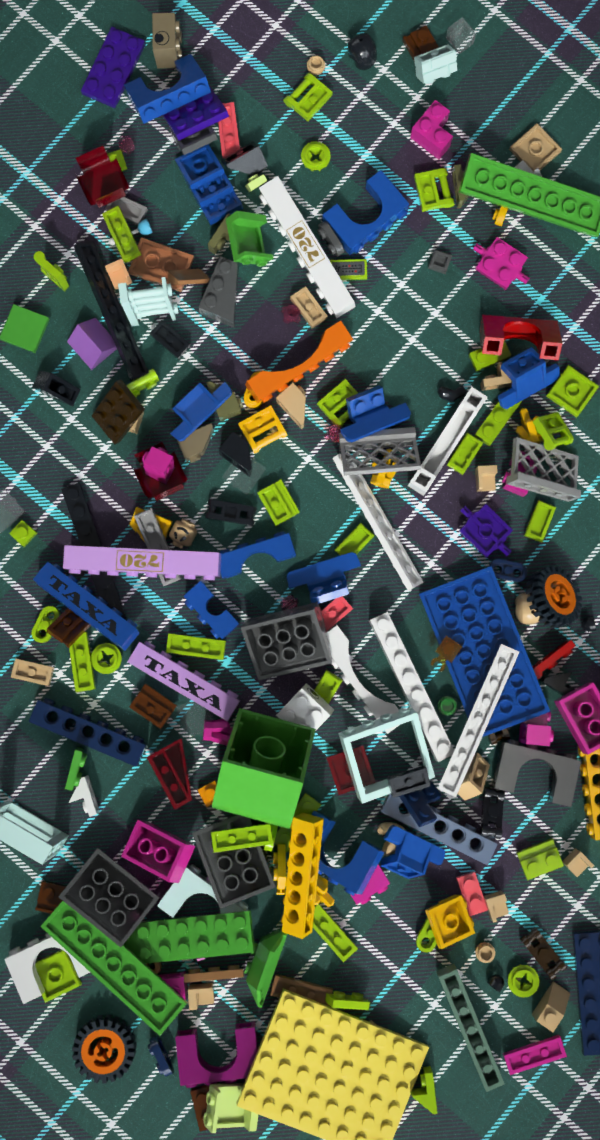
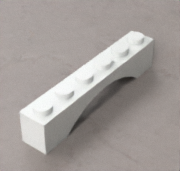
[408,387,487,496]
[326,625,399,734]

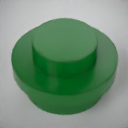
[438,696,457,716]

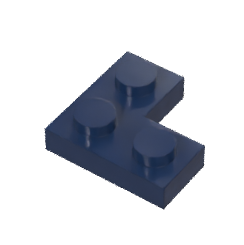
[399,780,441,827]

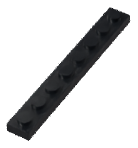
[74,241,149,382]
[61,483,128,621]

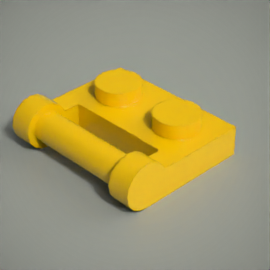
[238,405,288,454]

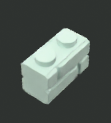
[414,44,457,84]

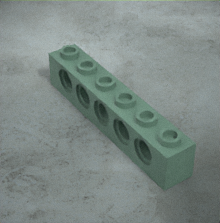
[436,964,505,1092]

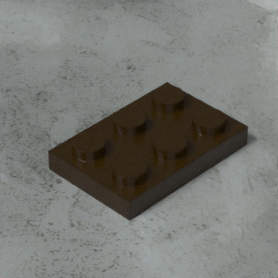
[92,380,145,445]

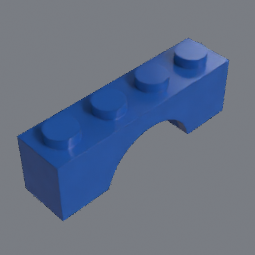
[219,532,296,579]

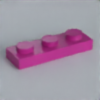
[503,1035,567,1075]

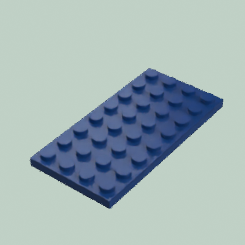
[419,566,550,737]

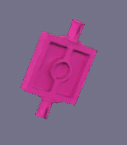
[473,237,530,290]

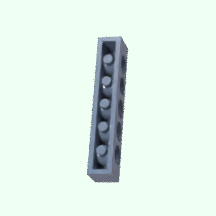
[380,793,498,866]

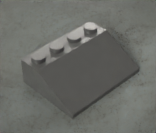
[241,602,332,680]
[192,815,276,909]
[59,848,159,947]

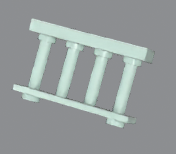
[118,277,179,326]

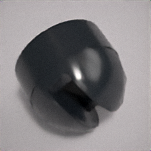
[581,616,596,632]
[487,974,504,993]

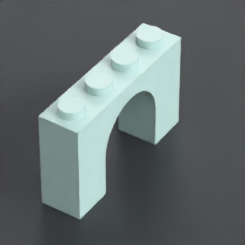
[157,864,249,918]

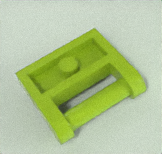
[283,73,333,122]
[414,168,455,212]
[34,251,69,292]
[126,368,159,397]
[317,379,358,430]
[533,412,574,450]

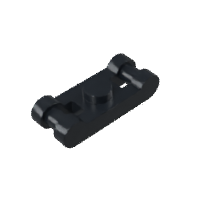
[205,499,257,527]
[480,787,505,839]

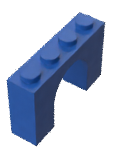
[124,54,211,124]
[322,170,409,255]
[302,811,385,896]

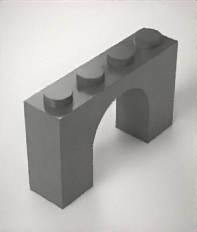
[491,739,581,807]

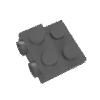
[169,126,217,155]

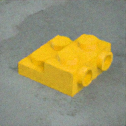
[425,894,475,949]

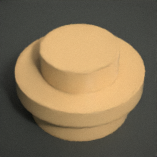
[307,56,325,75]
[475,942,495,963]

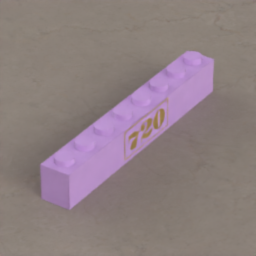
[63,545,221,580]

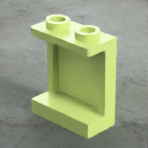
[203,1083,258,1133]

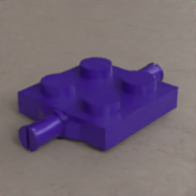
[458,504,513,558]

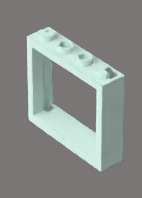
[338,708,435,804]
[0,800,69,865]

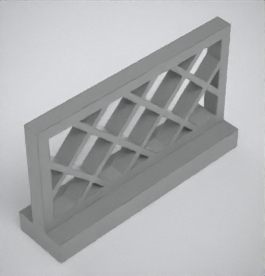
[339,427,421,476]
[506,437,581,502]

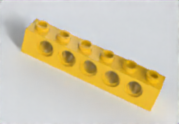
[578,746,600,840]
[281,813,324,939]

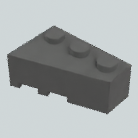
[198,256,239,328]

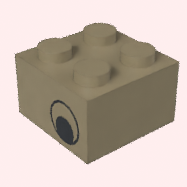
[152,13,182,69]

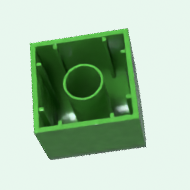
[212,708,316,829]

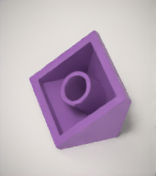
[67,318,117,370]

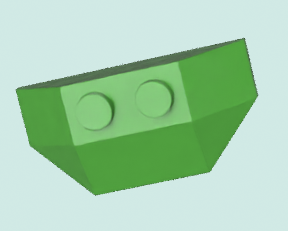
[244,928,288,1008]

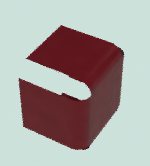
[74,146,129,208]
[131,442,188,501]

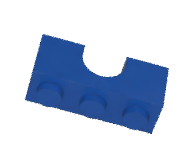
[184,581,240,640]

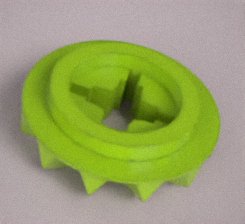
[301,142,331,171]
[91,643,122,674]
[507,964,539,997]

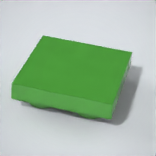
[0,304,50,353]
[65,746,87,791]

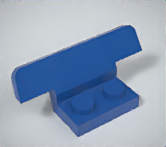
[498,347,560,409]
[170,382,232,441]
[340,385,411,442]
[287,552,361,604]
[380,825,445,879]

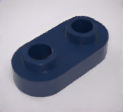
[488,559,527,582]
[148,1035,174,1077]

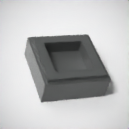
[428,249,452,275]

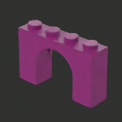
[175,1022,258,1088]

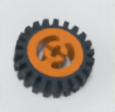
[526,566,582,628]
[72,1015,136,1084]

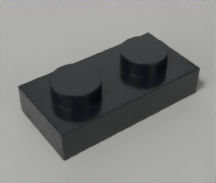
[150,320,191,360]
[387,766,431,798]

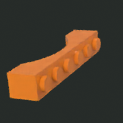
[245,321,353,403]

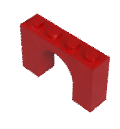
[479,315,562,360]

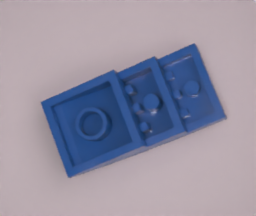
[175,144,243,226]

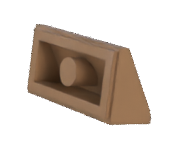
[168,269,210,285]

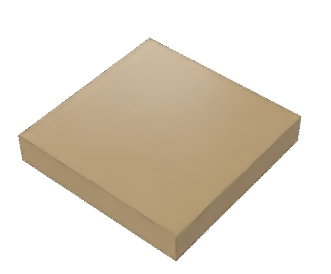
[509,123,562,171]

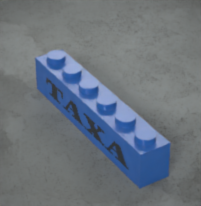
[33,562,139,651]

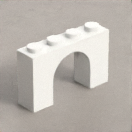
[4,933,90,1004]

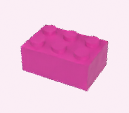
[554,682,600,755]
[121,820,195,883]

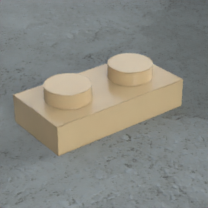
[290,286,328,328]
[11,659,54,686]

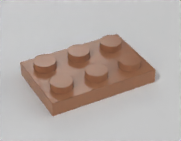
[128,237,194,292]

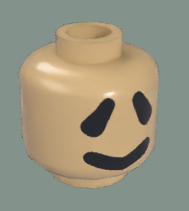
[169,519,197,548]

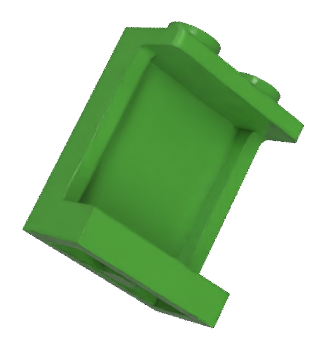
[225,211,274,267]

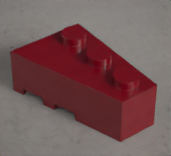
[146,738,192,810]

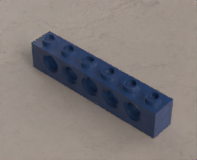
[29,698,148,767]

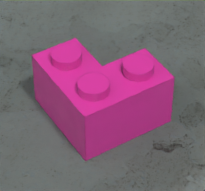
[410,100,453,160]
[519,706,554,746]

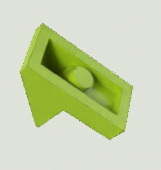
[410,1066,438,1114]

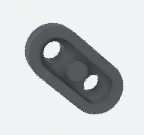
[317,221,344,257]

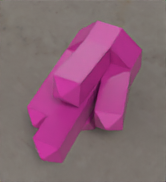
[203,719,233,746]

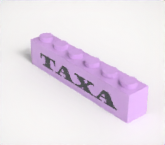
[127,641,240,721]

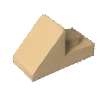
[480,362,512,391]

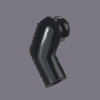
[437,385,467,402]

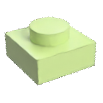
[245,174,267,192]

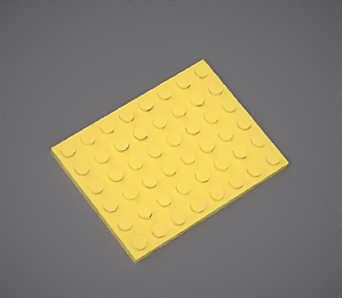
[236,988,429,1140]

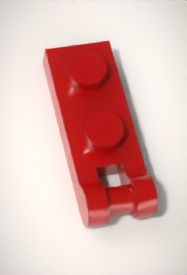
[532,640,576,679]

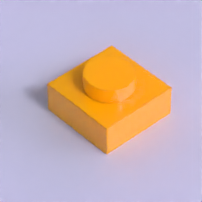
[198,780,217,807]

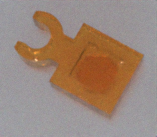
[431,636,463,672]

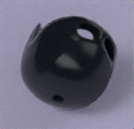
[347,33,377,70]

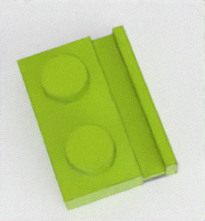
[257,479,300,526]
[516,838,564,880]

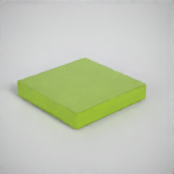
[546,365,599,418]
[35,950,82,1003]

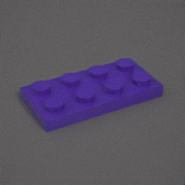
[81,26,146,108]

